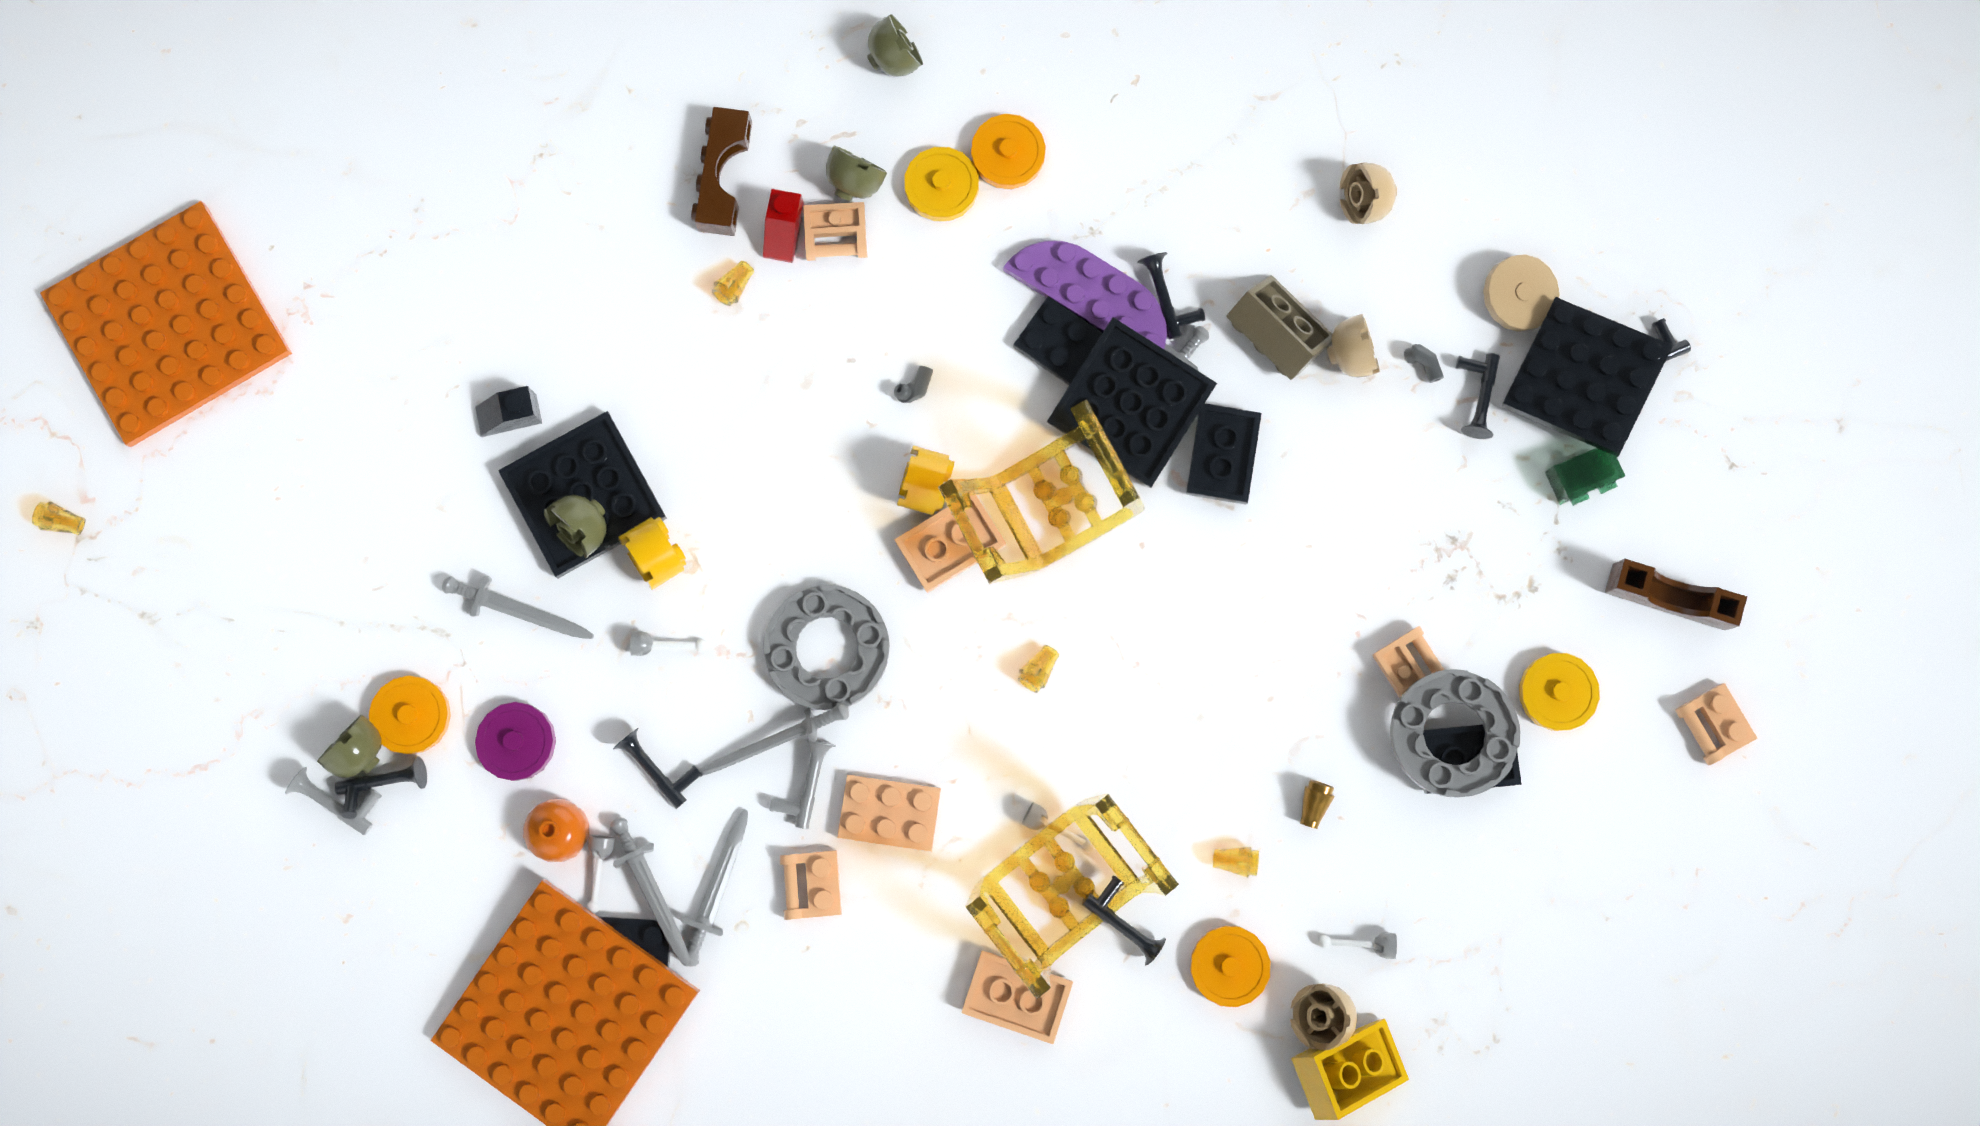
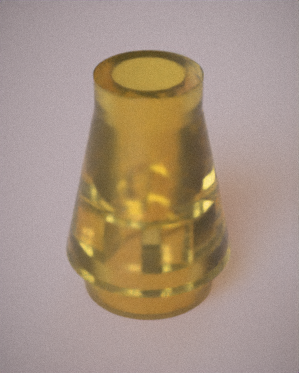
[712,260,755,306]
[32,501,86,535]
[1017,645,1060,693]
[1213,846,1259,878]

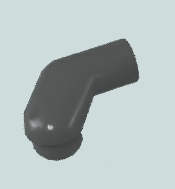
[1404,344,1444,383]
[894,366,933,403]

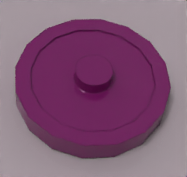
[475,702,556,781]

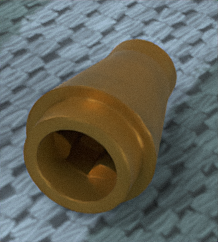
[1300,779,1335,829]

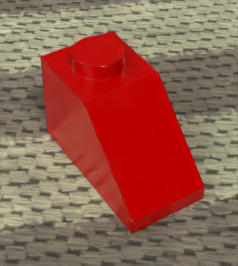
[763,189,804,263]

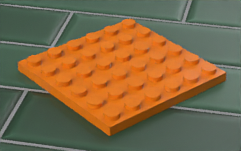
[40,201,292,447]
[430,879,700,1126]

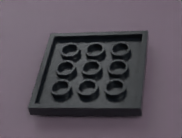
[1501,297,1673,457]
[1046,317,1217,488]
[498,411,668,579]

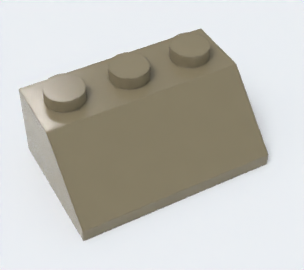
[1226,275,1332,380]

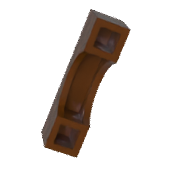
[691,107,753,236]
[1605,558,1748,631]

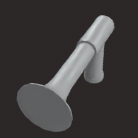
[769,739,836,829]
[285,767,382,835]

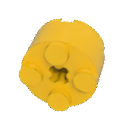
[896,445,955,515]
[618,517,686,590]

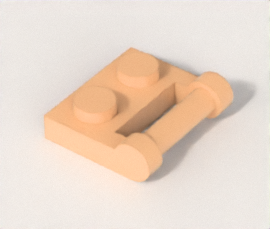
[803,202,868,261]
[1372,625,1444,698]
[1675,683,1758,766]
[780,850,842,920]

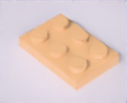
[894,491,1006,593]
[837,775,941,852]
[961,950,1073,1044]

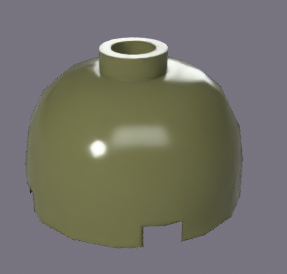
[867,14,923,77]
[826,145,888,202]
[544,495,606,558]
[317,715,381,778]

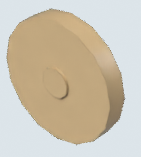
[1483,254,1560,332]

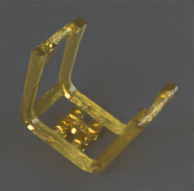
[938,400,1145,584]
[965,793,1179,999]

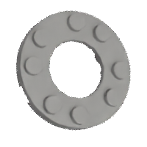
[764,585,890,711]
[1390,669,1521,798]

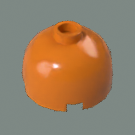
[523,799,589,862]

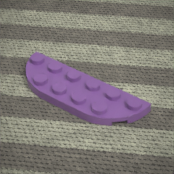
[1003,241,1167,349]

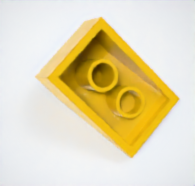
[1291,1018,1409,1120]

